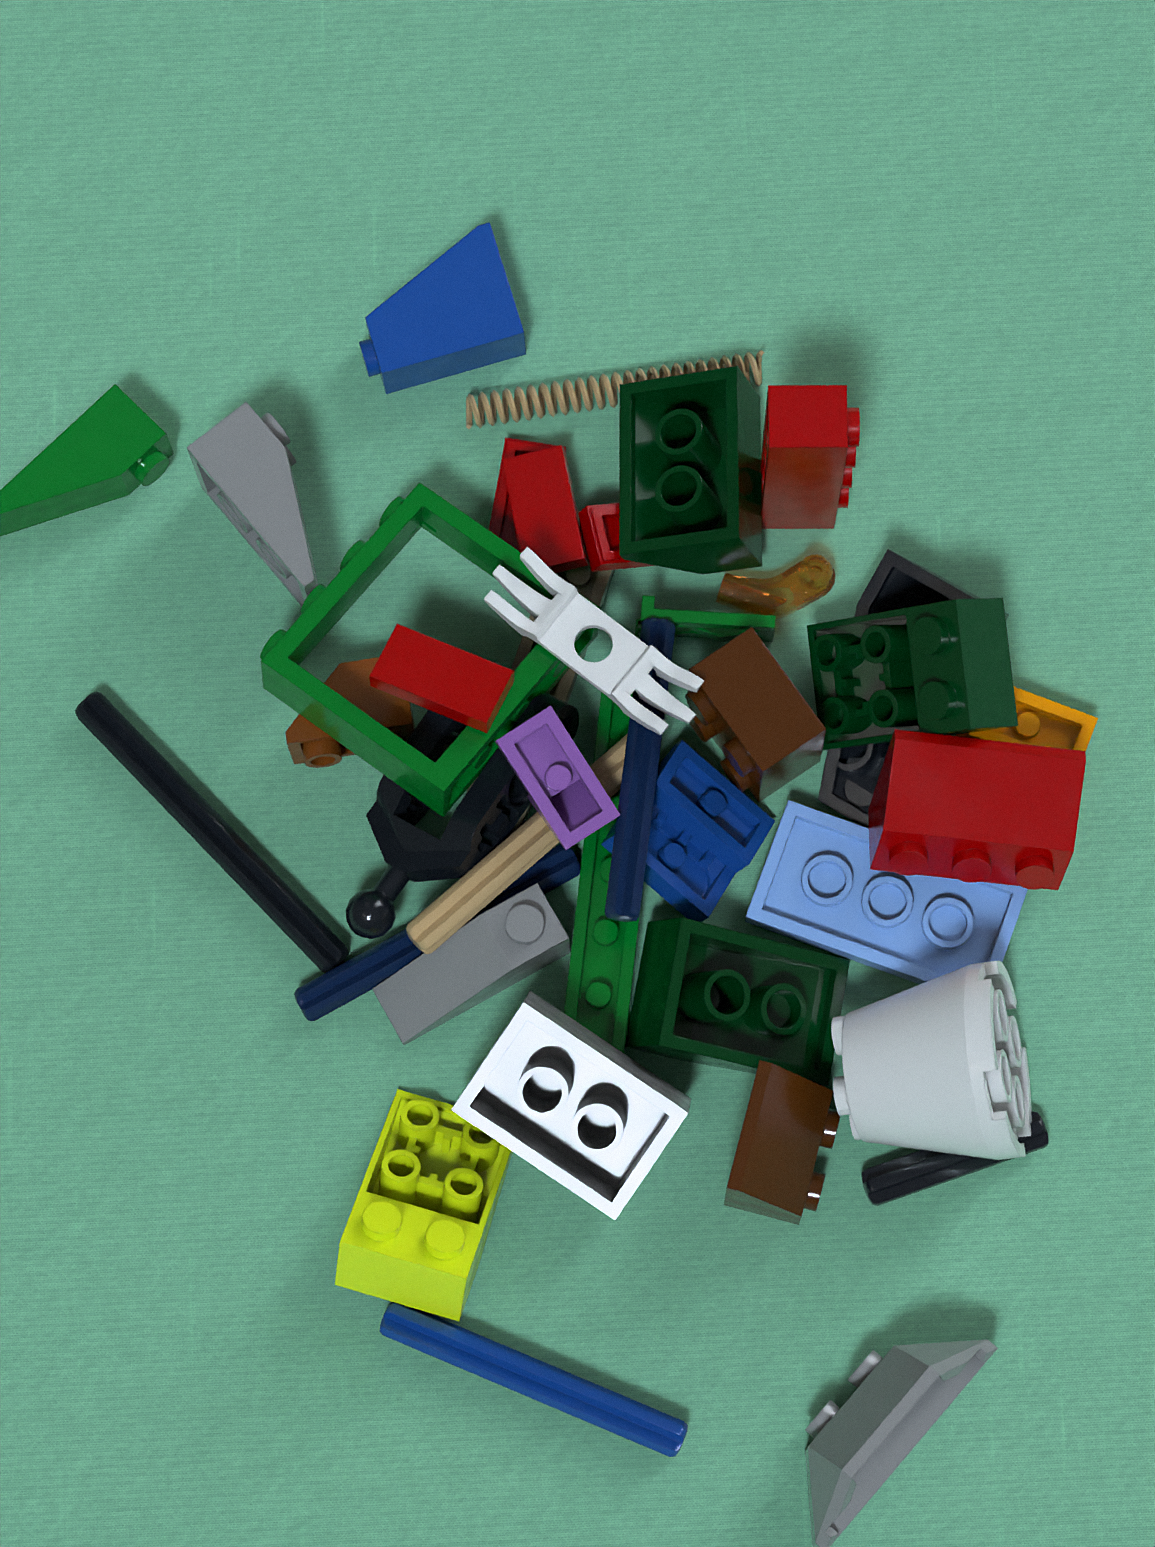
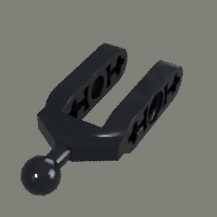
[345,693,579,939]

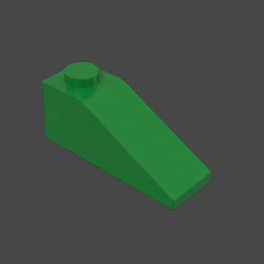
[0,384,174,536]

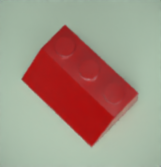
[868,729,1086,890]

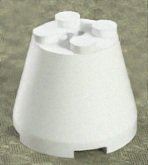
[831,960,1032,1160]

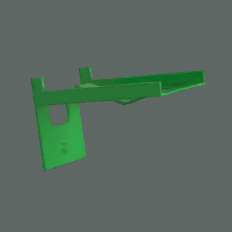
[635,595,776,642]

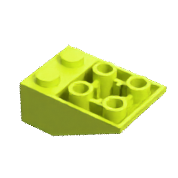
[335,1089,513,1322]

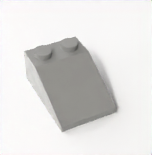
[187,402,318,607]

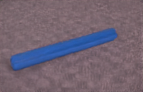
[380,1302,688,1457]

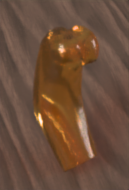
[716,554,836,620]

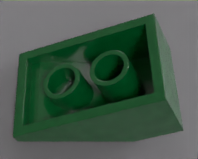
[625,917,850,1086]

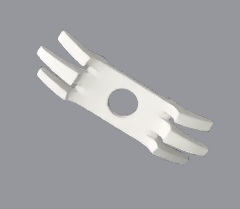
[484,547,704,735]

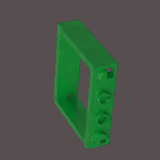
[260,482,600,817]

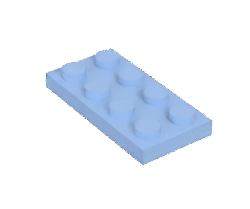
[745,800,1028,984]

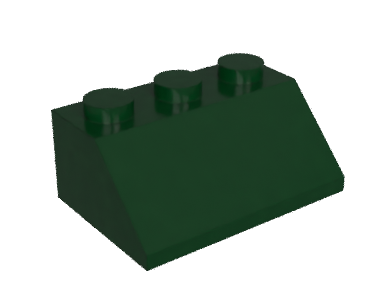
[619,366,762,575]

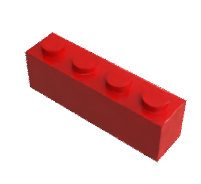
[761,385,860,529]

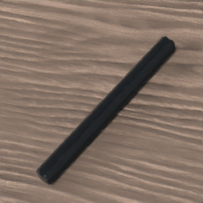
[75,691,349,973]

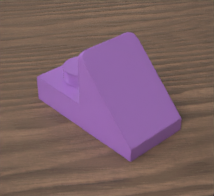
[495,706,620,850]

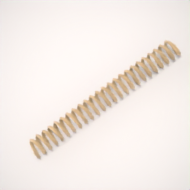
[466,350,765,429]

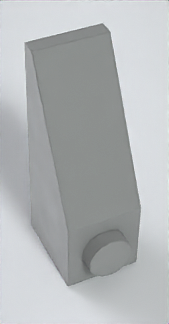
[373,883,570,1045]

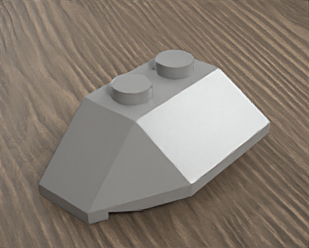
[805,1339,998,1547]

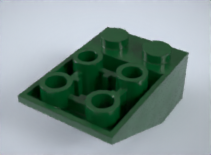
[807,598,1018,750]

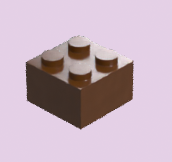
[685,627,826,803]

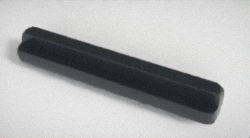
[861,1111,1049,1206]

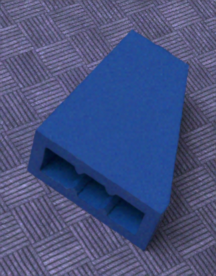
[359,222,526,394]

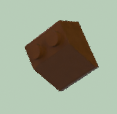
[724,1060,840,1225]

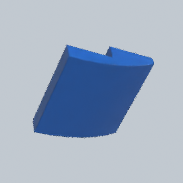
[601,740,775,922]

